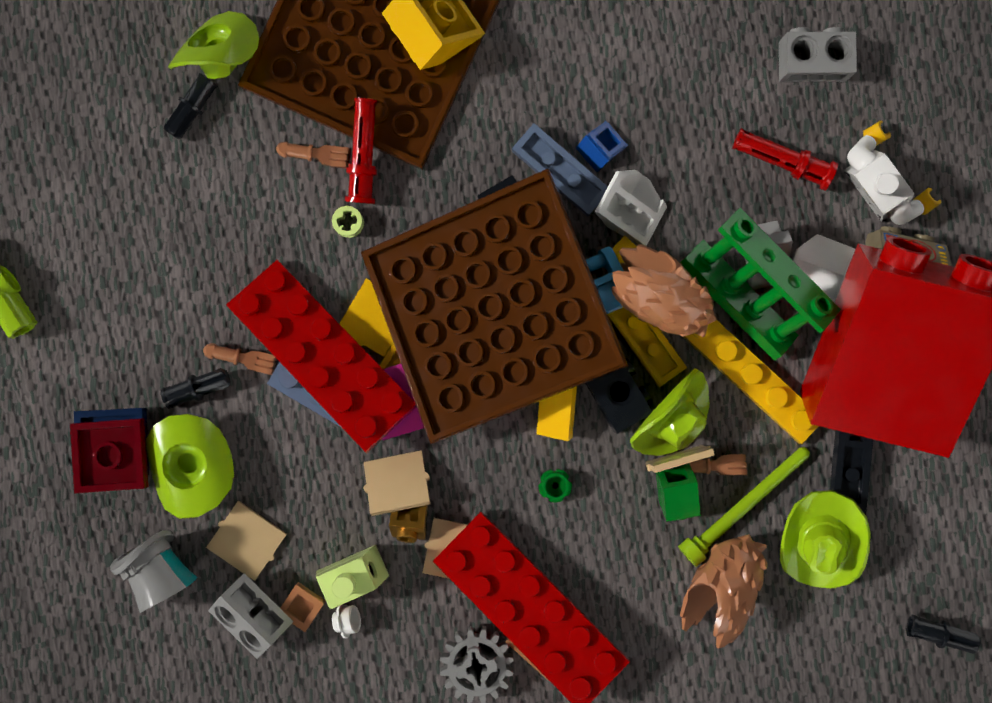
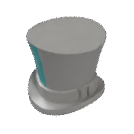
[110,530,197,614]

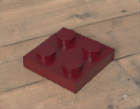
[70,418,149,494]

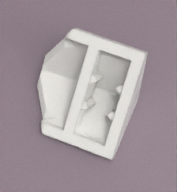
[595,170,667,246]
[792,234,855,303]

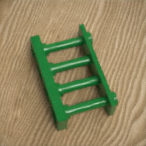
[680,208,841,361]

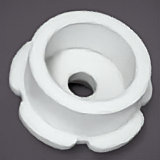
[332,604,361,638]

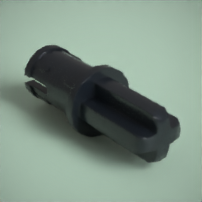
[164,73,218,139]
[160,368,231,409]
[906,614,981,654]

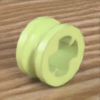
[332,206,364,238]

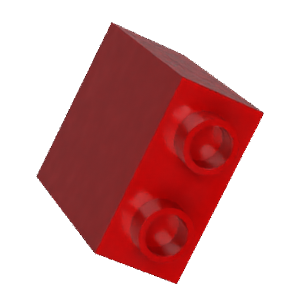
[800,237,992,458]

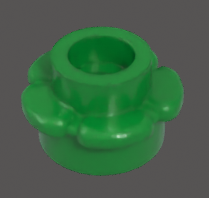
[538,469,572,503]

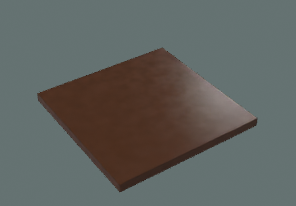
[238,0,500,170]
[361,168,628,444]

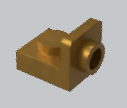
[389,505,428,543]

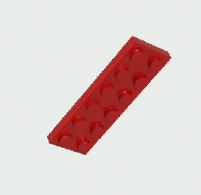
[226,260,417,454]
[433,511,630,703]

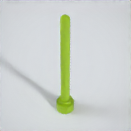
[678,447,810,568]

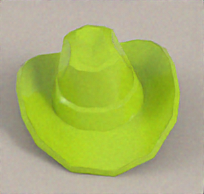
[168,11,259,79]
[630,368,710,456]
[146,414,234,519]
[780,490,871,588]

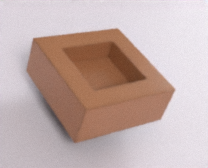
[280,582,326,632]

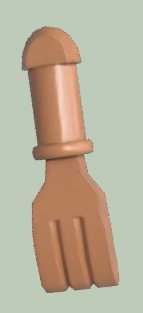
[276,142,350,169]
[203,343,277,375]
[689,454,747,476]

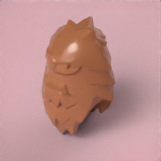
[611,244,717,337]
[680,535,767,649]

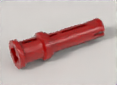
[345,98,377,204]
[732,128,839,191]

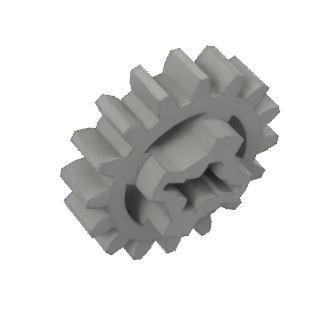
[440,626,514,703]

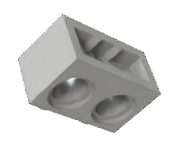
[779,27,857,82]
[208,573,294,659]

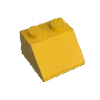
[382,0,485,70]

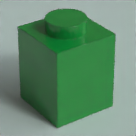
[656,463,701,522]

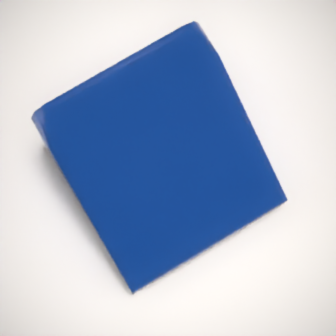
[576,121,628,172]

